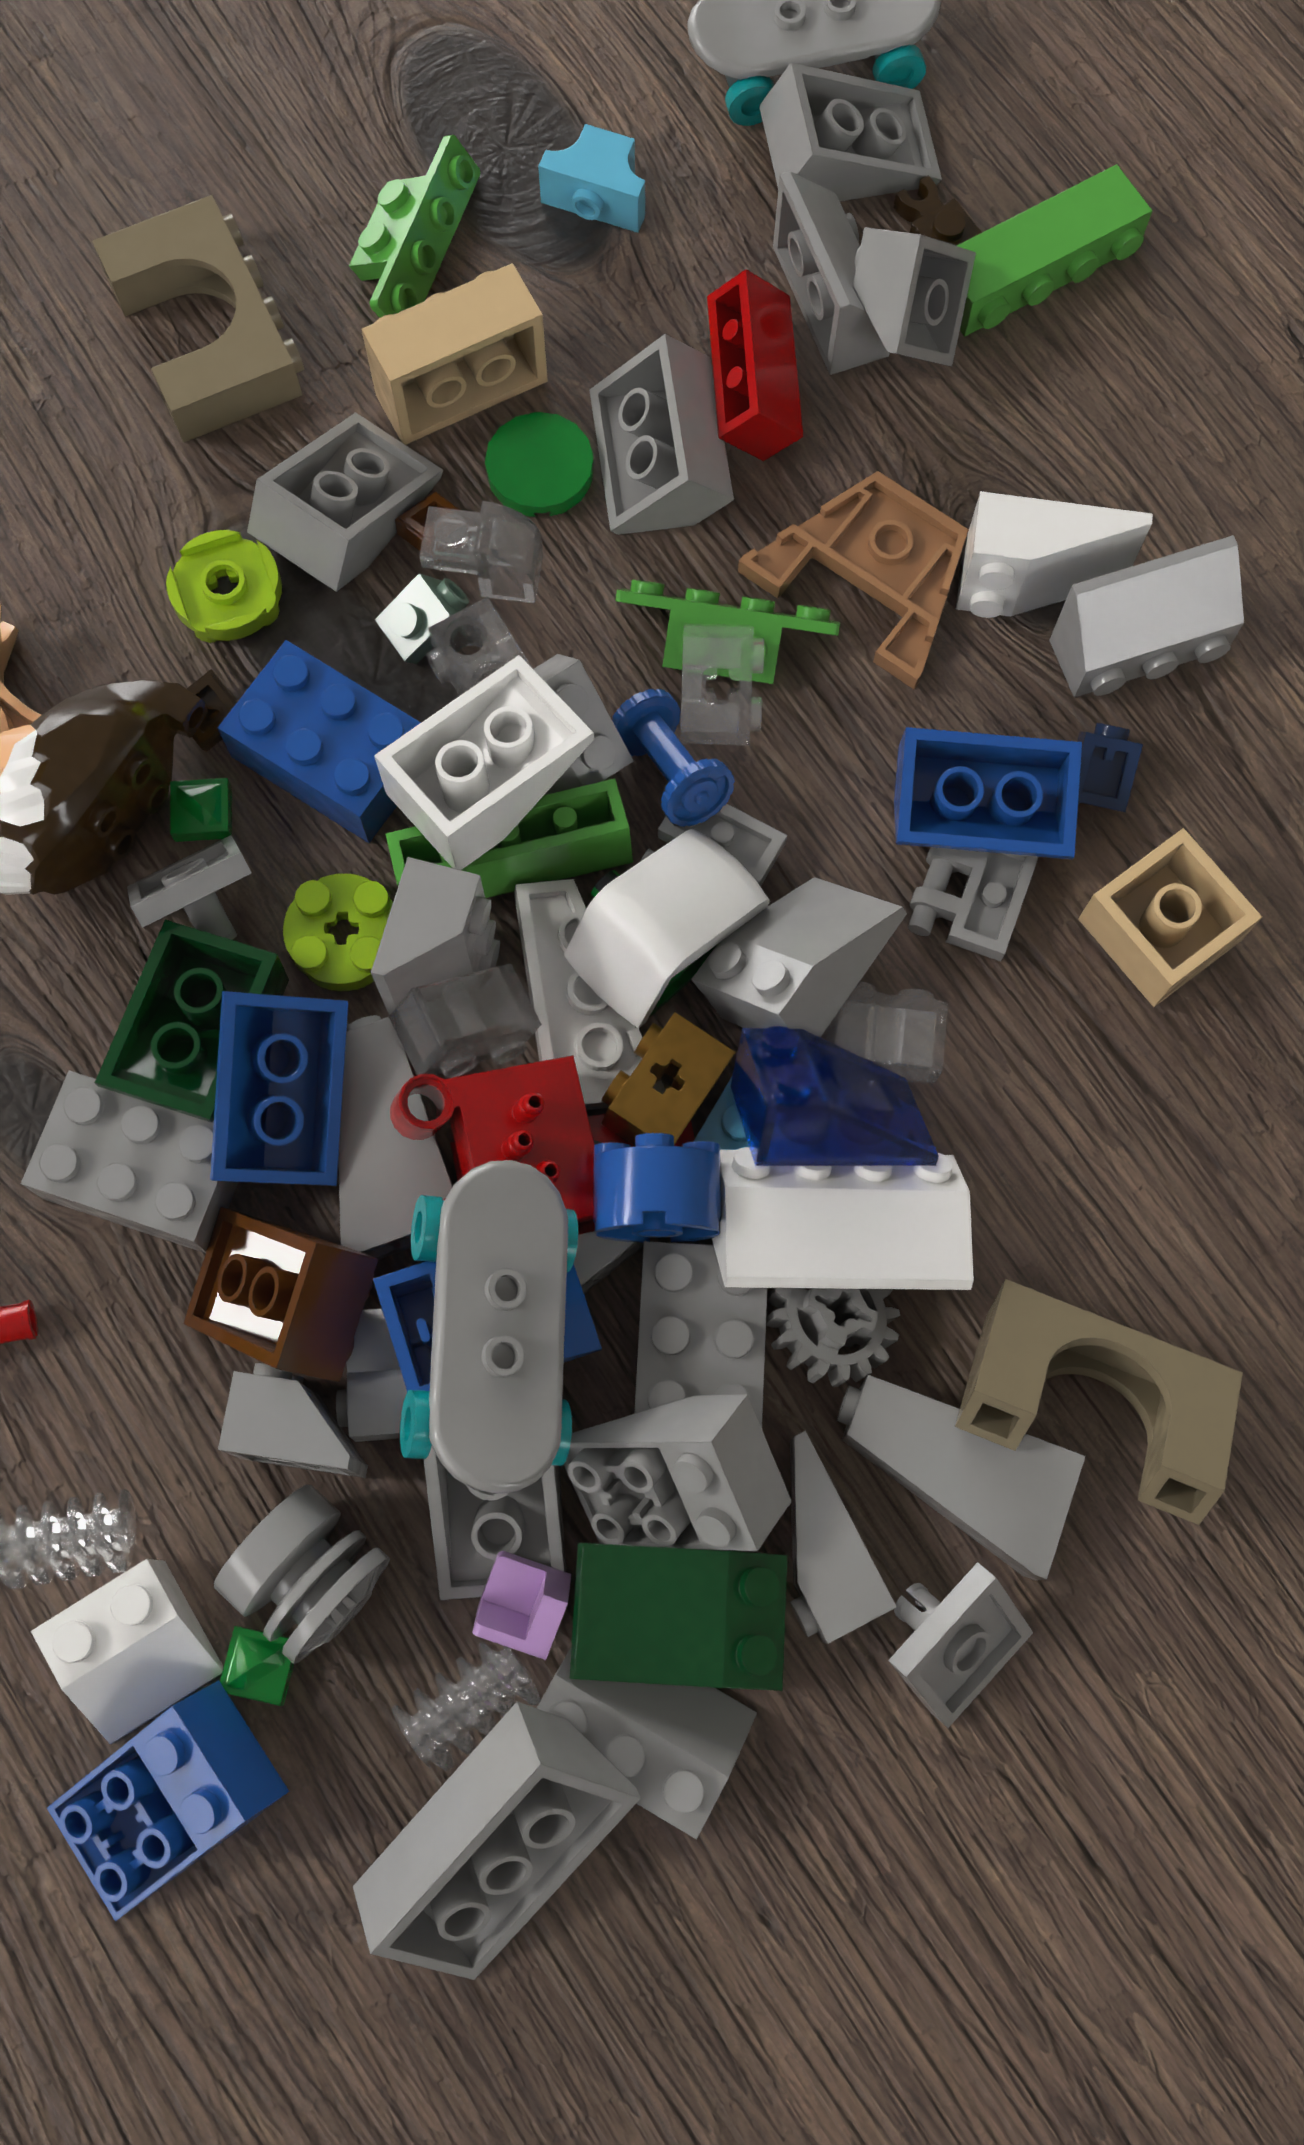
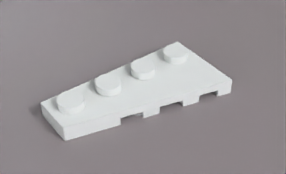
[514,879,665,1110]

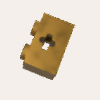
[601,1012,735,1146]

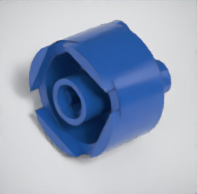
[593,1133,721,1243]

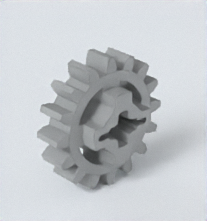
[766,1288,900,1387]

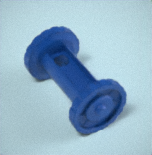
[612,689,735,827]

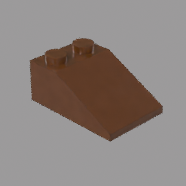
[183,1207,378,1382]

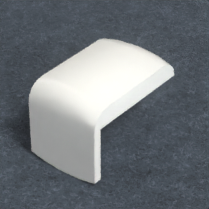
[563,829,769,1028]

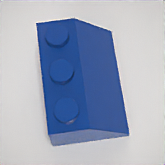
[894,727,1082,859]
[210,991,348,1186]

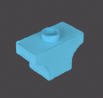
[538,124,645,233]

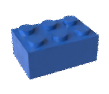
[217,640,421,843]

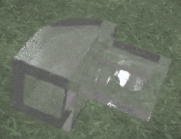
[419,501,543,603]

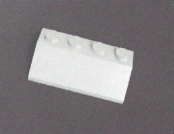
[712,1147,974,1290]

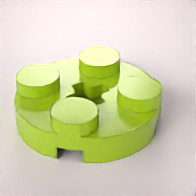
[166,530,282,643]
[283,873,393,991]

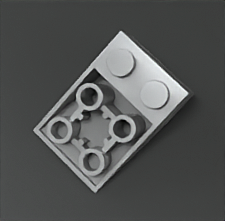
[564,1394,792,1551]

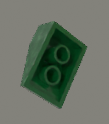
[94,919,289,1123]
[569,1543,788,1691]

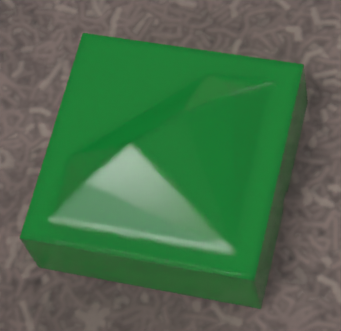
[170,778,232,842]
[220,1626,294,1706]

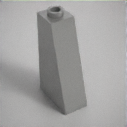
[338,1015,453,1259]
[836,1375,1085,1581]

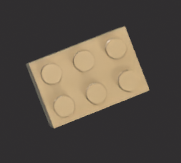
[361,263,548,445]

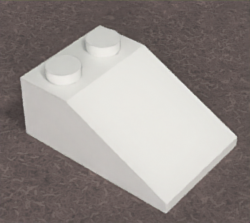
[956,491,1153,618]
[374,655,594,870]

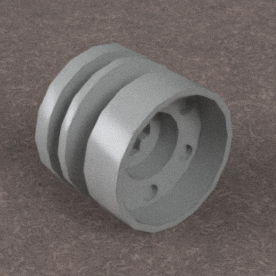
[214,1484,390,1664]

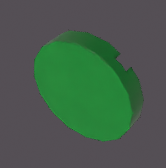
[485,412,594,517]

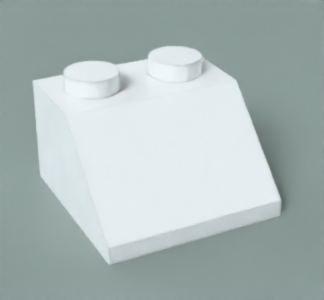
[31,1559,224,1744]

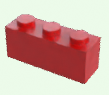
[707,269,804,461]

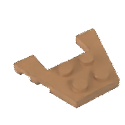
[738,471,969,689]

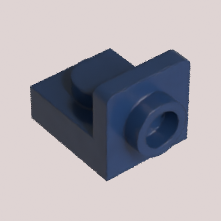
[1077,723,1143,812]

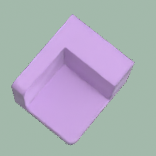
[473,1551,571,1660]

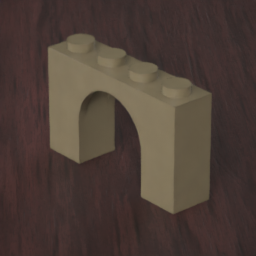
[92,195,304,443]
[955,1279,1243,1525]

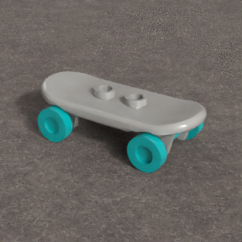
[687,0,942,126]
[400,1160,578,1494]

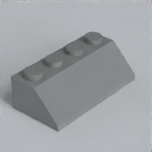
[353,1701,641,1980]

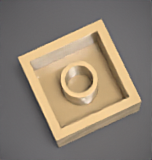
[1078,828,1262,1007]

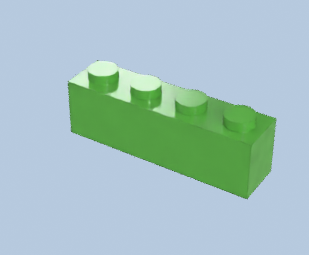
[957,164,1152,337]
[385,778,633,898]

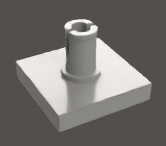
[127,835,252,940]
[888,1562,1033,1728]

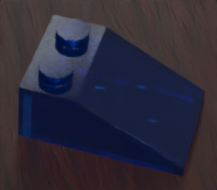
[730,1026,939,1166]

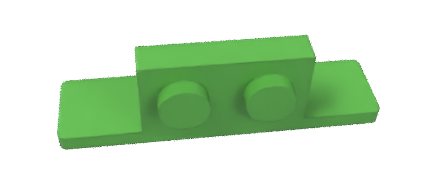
[349,135,480,318]
[615,579,840,684]

